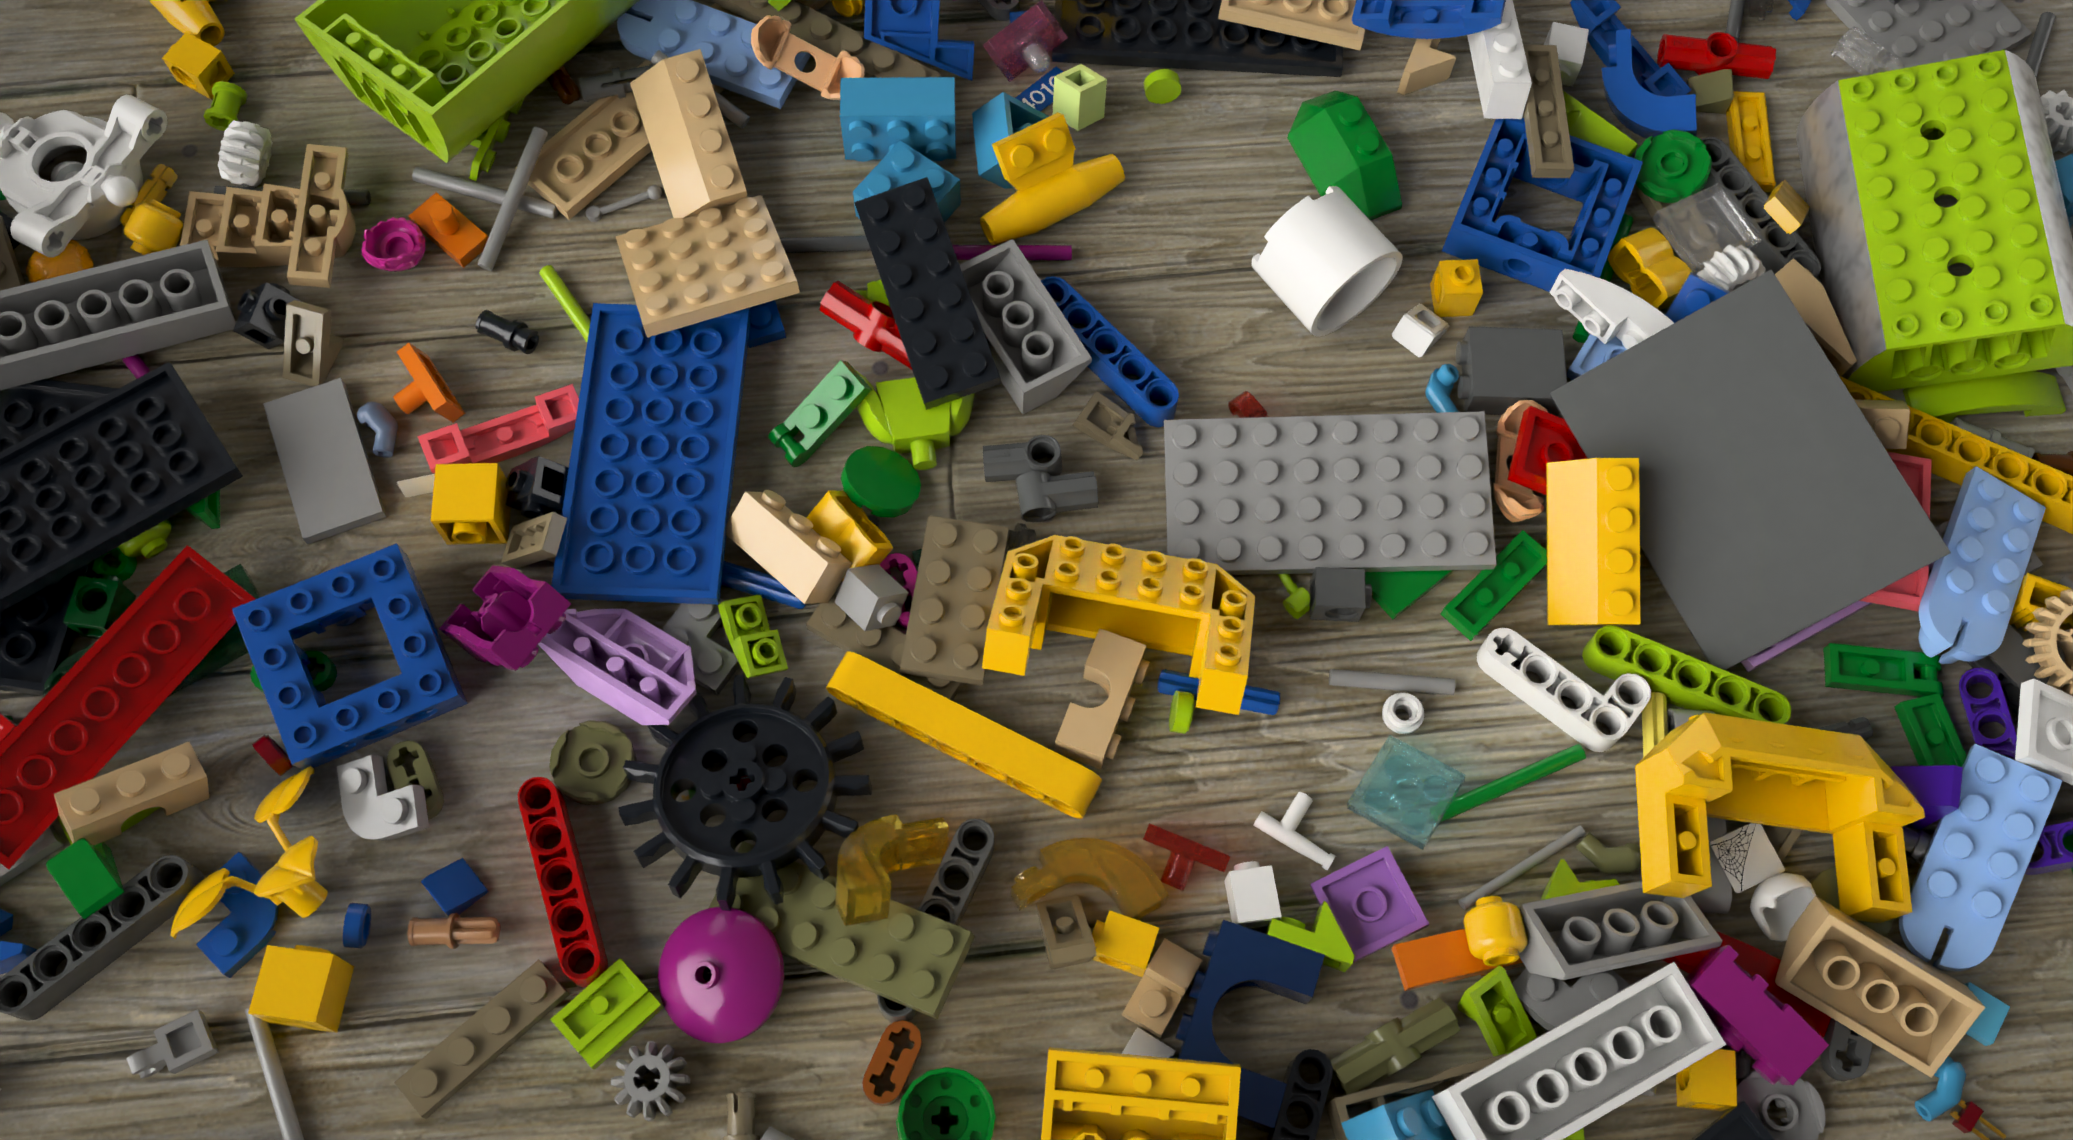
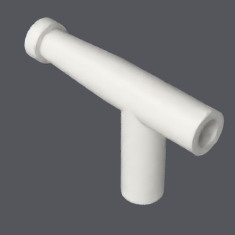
[1253,792,1336,870]

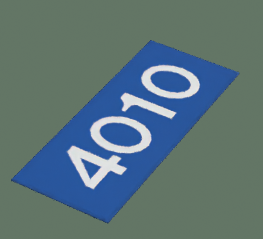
[1015,66,1063,112]

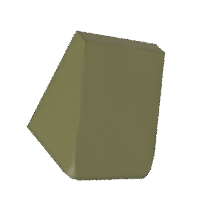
[1687,69,1734,114]

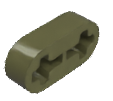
[386,740,444,820]

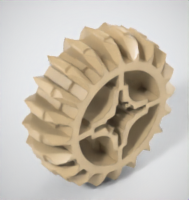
[2022,589,2073,696]

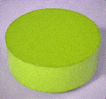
[1143,69,1181,104]
[1169,690,1194,734]

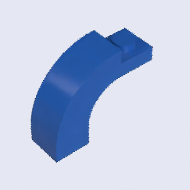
[1601,29,1697,139]

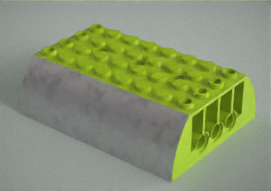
[1796,50,2073,392]

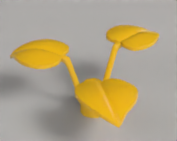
[171,766,328,939]

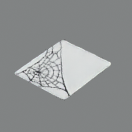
[1710,823,1785,893]

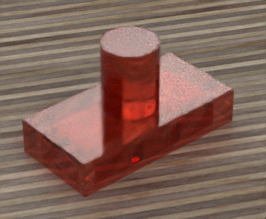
[1143,823,1231,891]

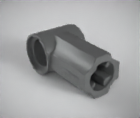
[983,435,1062,482]
[1016,471,1099,522]

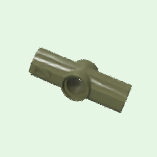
[1330,997,1461,1096]

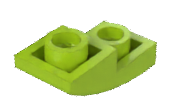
[717,594,788,678]

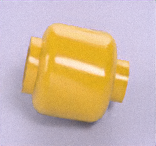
[124,199,184,255]
[1463,896,1528,966]

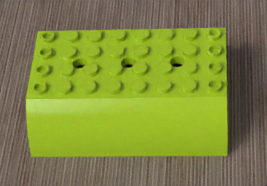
[294,0,639,163]

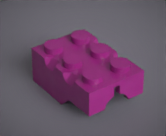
[439,565,571,671]

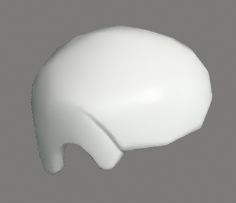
[1750,873,1817,942]

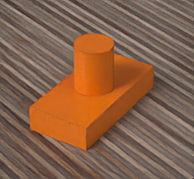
[408,192,488,268]
[393,343,466,423]

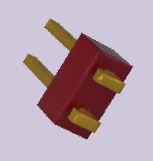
[1949,1100,2006,1140]

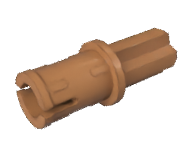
[407,913,501,949]

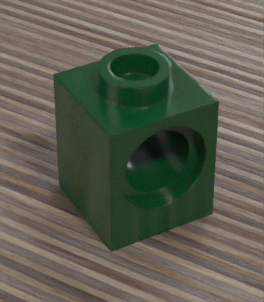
[63,574,136,639]

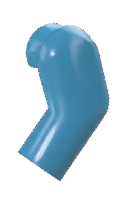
[1425,364,1459,413]
[1915,1056,1966,1121]

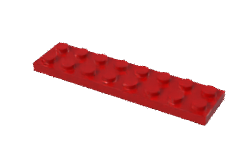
[0,545,256,870]

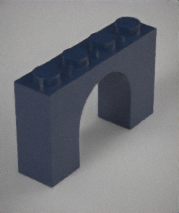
[1169,919,1325,1133]

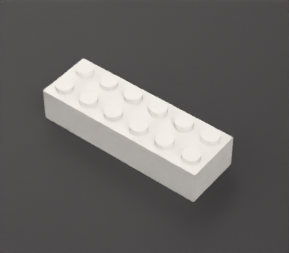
[1432,962,1726,1140]

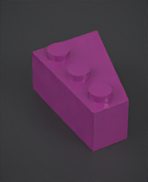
[1685,945,1829,1085]

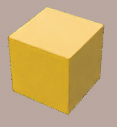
[431,463,511,545]
[248,945,355,1033]

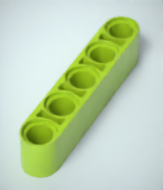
[1582,625,1792,724]

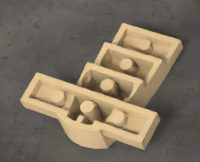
[180,144,356,288]

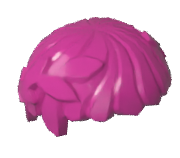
[361,217,425,272]

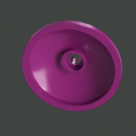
[658,907,784,1043]

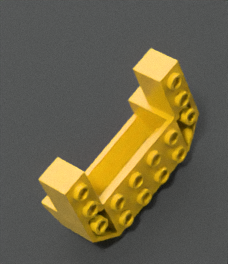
[982,535,1255,715]
[1635,712,1925,923]

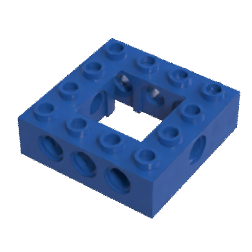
[1442,118,1643,292]
[232,543,468,770]

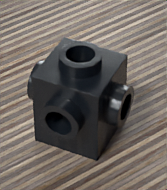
[233,282,302,350]
[506,456,569,519]

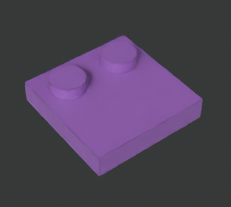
[1310,846,1429,963]

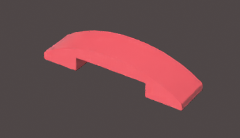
[417,384,579,473]

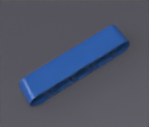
[1041,276,1179,427]

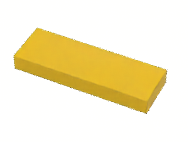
[1726,91,1776,192]
[1764,180,1810,234]

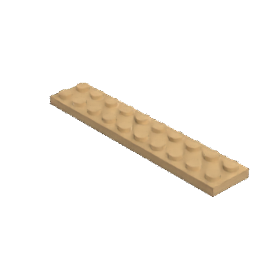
[515,0,830,220]

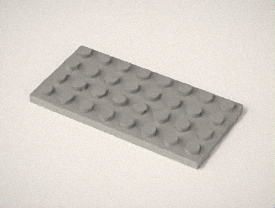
[1164,411,1496,575]

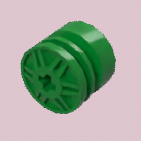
[896,1067,996,1140]

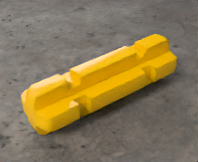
[120,164,178,227]

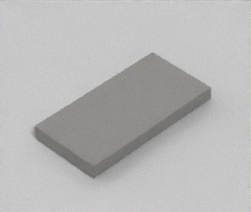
[263,378,387,545]

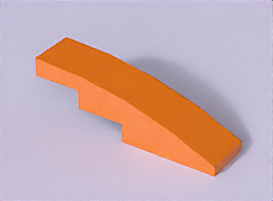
[1391,929,1525,991]

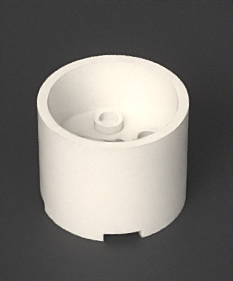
[1252,186,1403,336]

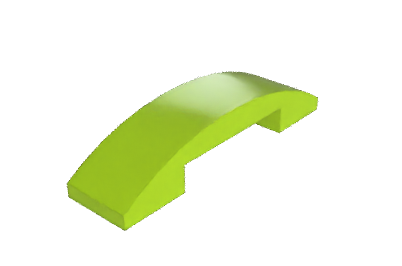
[1903,371,2066,423]

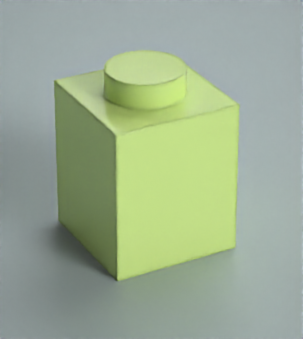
[1052,64,1107,131]

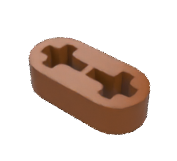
[862,1020,922,1106]

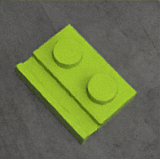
[550,958,664,1070]

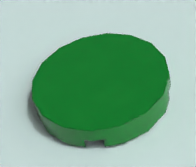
[1635,130,1712,203]
[841,446,921,518]

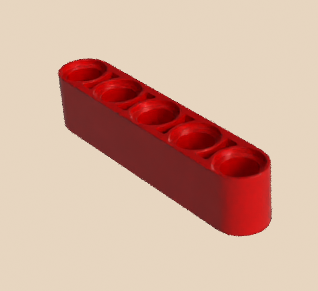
[518,777,608,988]

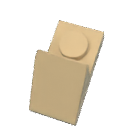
[1397,38,1456,95]
[1122,938,1203,1038]

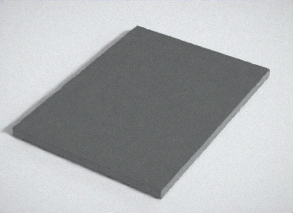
[1550,269,1951,670]

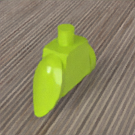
[856,371,975,470]

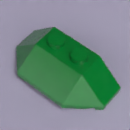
[1287,90,1402,221]

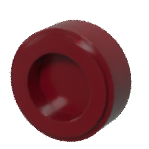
[252,734,293,776]

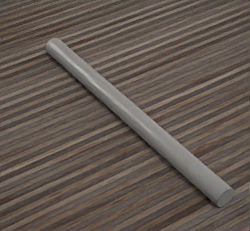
[1459,825,1586,910]

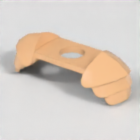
[751,15,865,100]
[1493,400,1548,523]

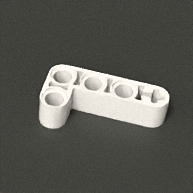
[1477,628,1651,752]

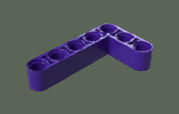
[1959,668,2073,875]

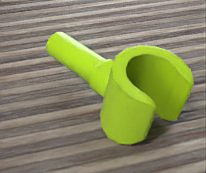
[1277,573,1311,619]

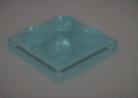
[1347,735,1465,850]

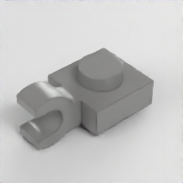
[126,1009,219,1079]

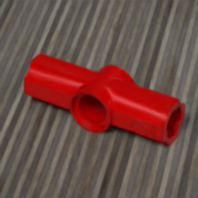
[1657,32,1776,79]
[819,281,912,370]

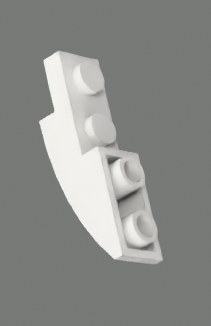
[1550,269,1674,349]

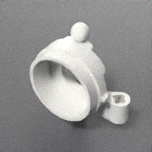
[0,94,167,258]

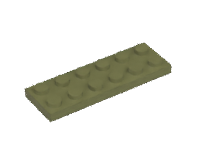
[709,841,975,1019]

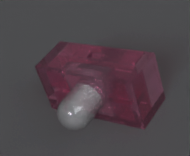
[983,0,1068,82]

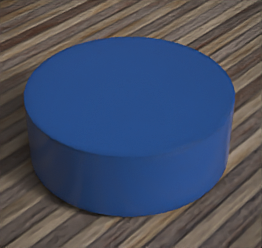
[343,903,371,949]

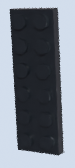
[854,177,1002,410]

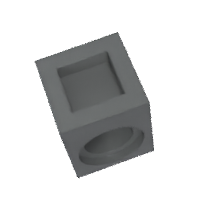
[1309,567,1372,622]

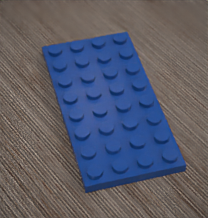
[551,303,751,605]

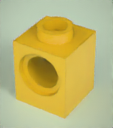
[162,32,235,99]
[1430,259,1483,317]
[1092,910,1159,977]
[1676,1049,1737,1111]

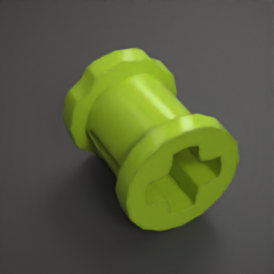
[203,81,248,131]

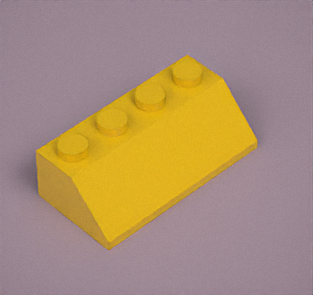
[1546,458,1641,626]

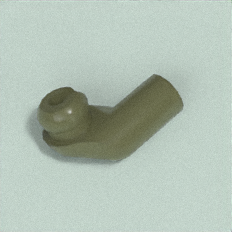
[1575,832,1641,874]

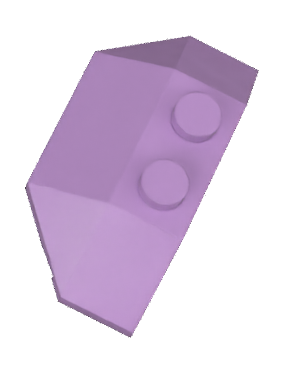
[538,609,697,725]

